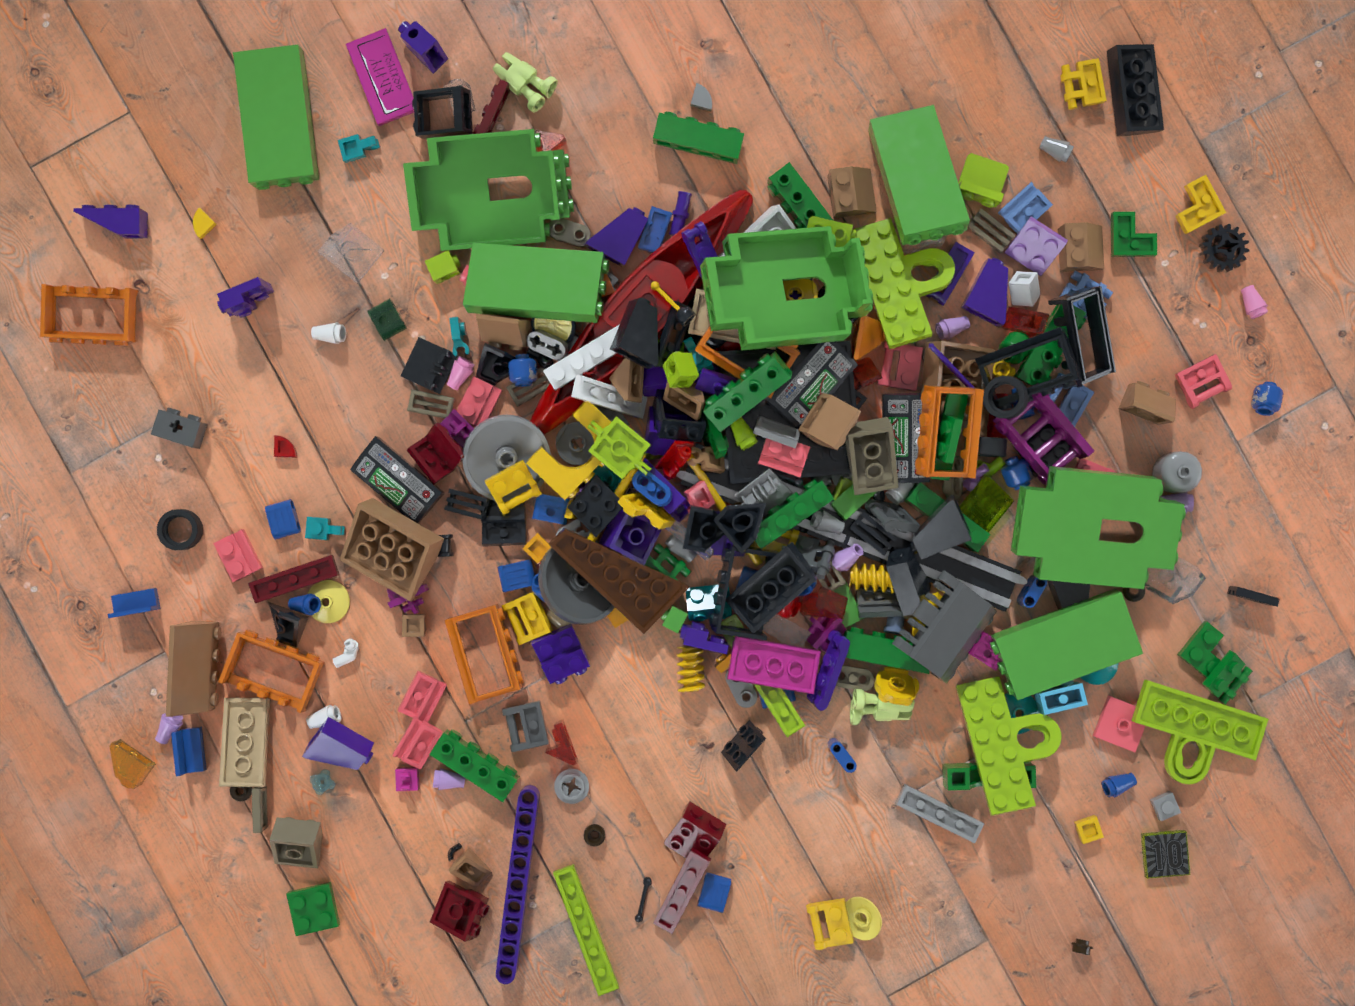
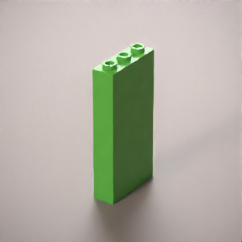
[233,44,319,190]
[868,105,970,245]
[463,243,609,323]
[990,589,1143,700]

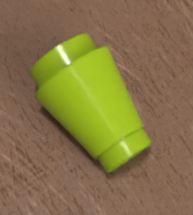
[731,417,758,450]

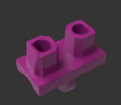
[440,409,474,448]
[387,584,429,614]
[805,610,846,652]

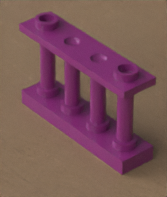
[993,384,1094,485]

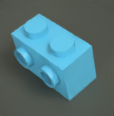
[1034,680,1088,715]

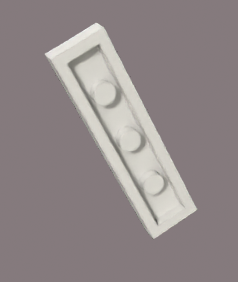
[543,324,620,391]
[571,375,647,419]

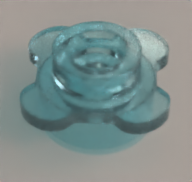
[310,769,336,795]

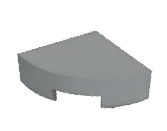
[691,83,712,112]

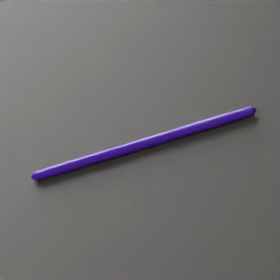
[929,343,984,405]

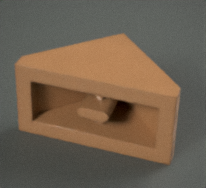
[609,358,644,403]
[663,381,705,421]
[449,848,492,887]

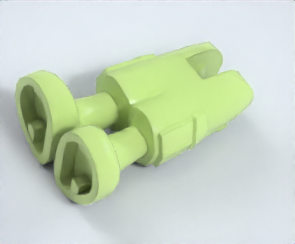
[492,52,558,113]
[850,689,915,725]

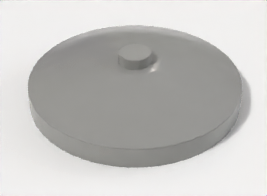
[462,415,551,502]

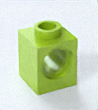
[425,250,461,284]
[663,351,699,388]

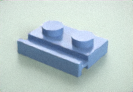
[998,182,1053,234]

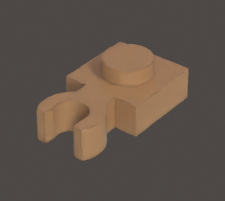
[688,447,725,474]

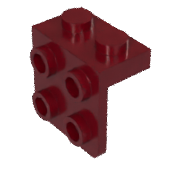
[407,422,464,485]
[664,801,726,858]

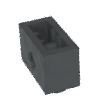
[151,407,208,449]

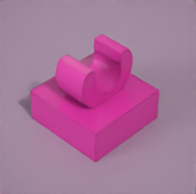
[395,767,419,791]

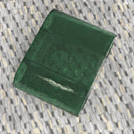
[367,298,407,341]

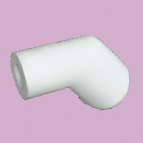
[332,639,359,668]

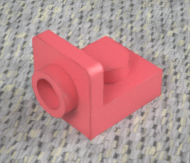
[684,480,715,513]

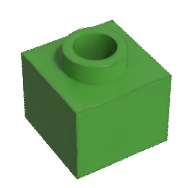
[661,605,688,634]

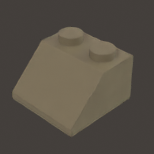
[269,817,323,869]

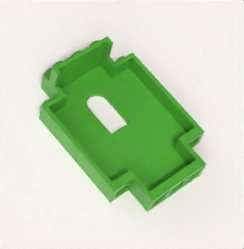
[403,129,574,251]
[700,226,873,350]
[1010,466,1186,589]

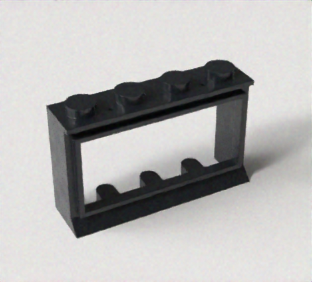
[1048,286,1116,387]
[975,327,1082,411]
[709,543,779,640]

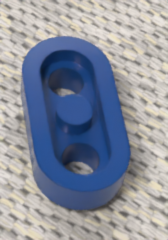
[632,470,672,507]

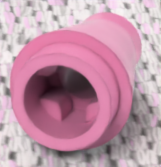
[1241,285,1268,319]
[447,356,474,390]

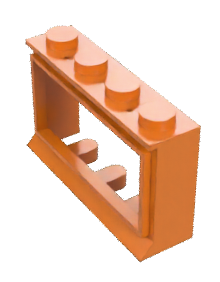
[40,284,139,346]
[695,325,800,398]
[915,385,984,479]
[444,604,524,705]
[218,630,325,713]

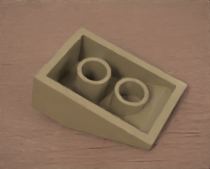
[845,417,899,495]

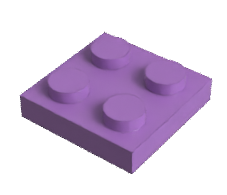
[1005,217,1068,276]

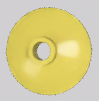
[308,580,350,623]
[846,897,882,940]

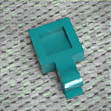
[338,134,380,163]
[449,317,470,357]
[683,337,714,377]
[305,517,345,540]

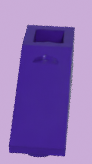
[73,205,148,239]

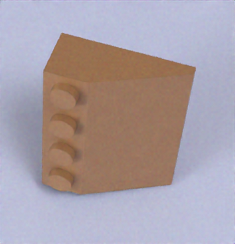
[921,340,995,436]
[340,498,444,601]
[166,621,222,717]

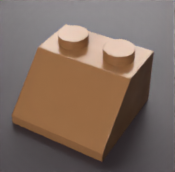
[827,166,877,218]
[1058,222,1104,272]
[476,314,532,350]
[1118,381,1176,425]

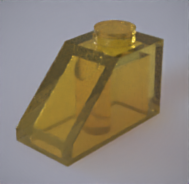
[109,739,156,789]

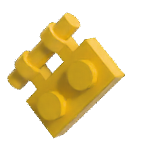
[1060,58,1107,110]

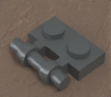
[795,535,835,579]

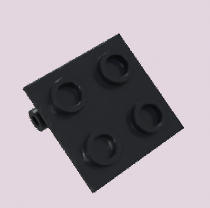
[401,337,458,394]
[1013,423,1070,478]
[568,475,623,537]
[721,720,766,772]

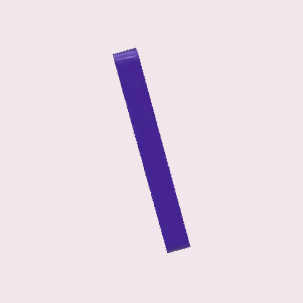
[496,785,540,984]

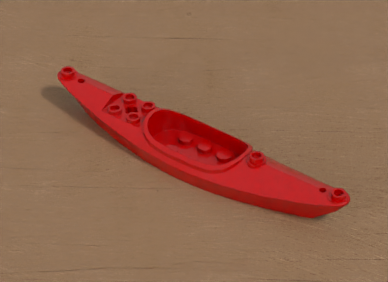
[530,190,753,434]

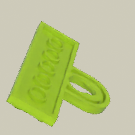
[854,218,955,349]
[956,676,1062,816]
[1131,679,1269,784]

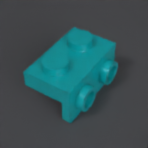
[685,584,732,622]

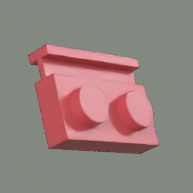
[457,376,503,426]
[758,438,810,478]
[213,529,263,582]
[398,671,447,723]
[392,716,442,770]

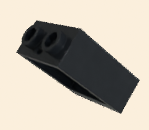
[412,86,473,140]
[652,389,706,442]

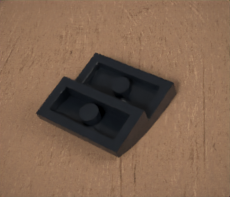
[481,500,527,546]

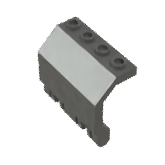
[892,570,997,684]

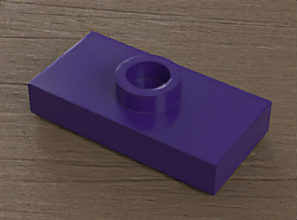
[695,368,739,396]

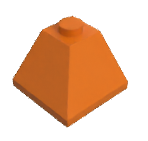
[851,316,885,362]

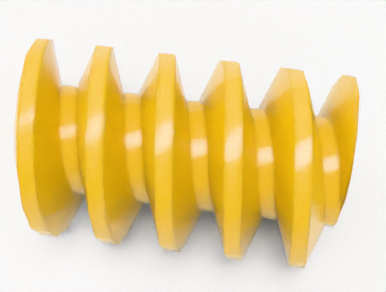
[849,562,894,594]
[676,646,705,692]

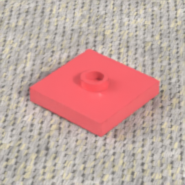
[1093,695,1145,752]

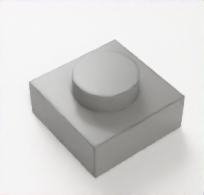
[1150,791,1181,821]

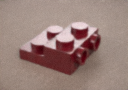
[430,880,490,942]

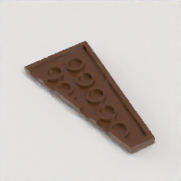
[549,528,690,634]

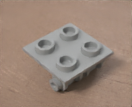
[734,468,793,518]

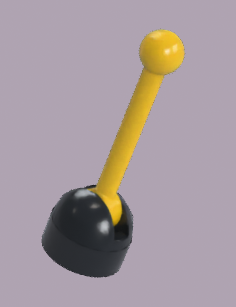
[651,281,696,327]

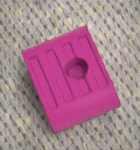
[968,631,1000,671]

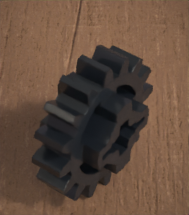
[1199,224,1249,272]

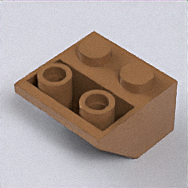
[798,393,861,450]

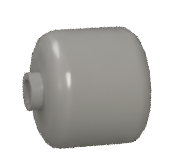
[1152,451,1202,493]

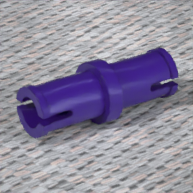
[669,191,692,236]

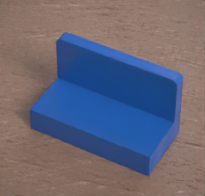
[108,588,161,618]
[171,727,207,777]

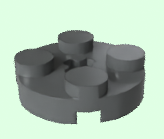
[556,422,594,465]

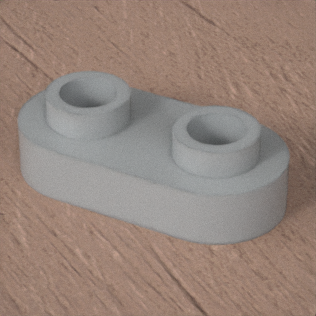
[725,670,757,708]

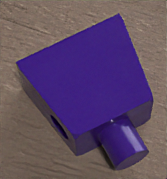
[398,21,448,74]

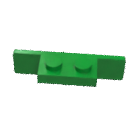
[930,393,968,481]

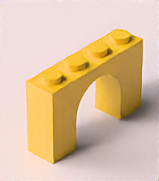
[526,401,611,500]

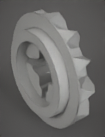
[554,768,589,804]

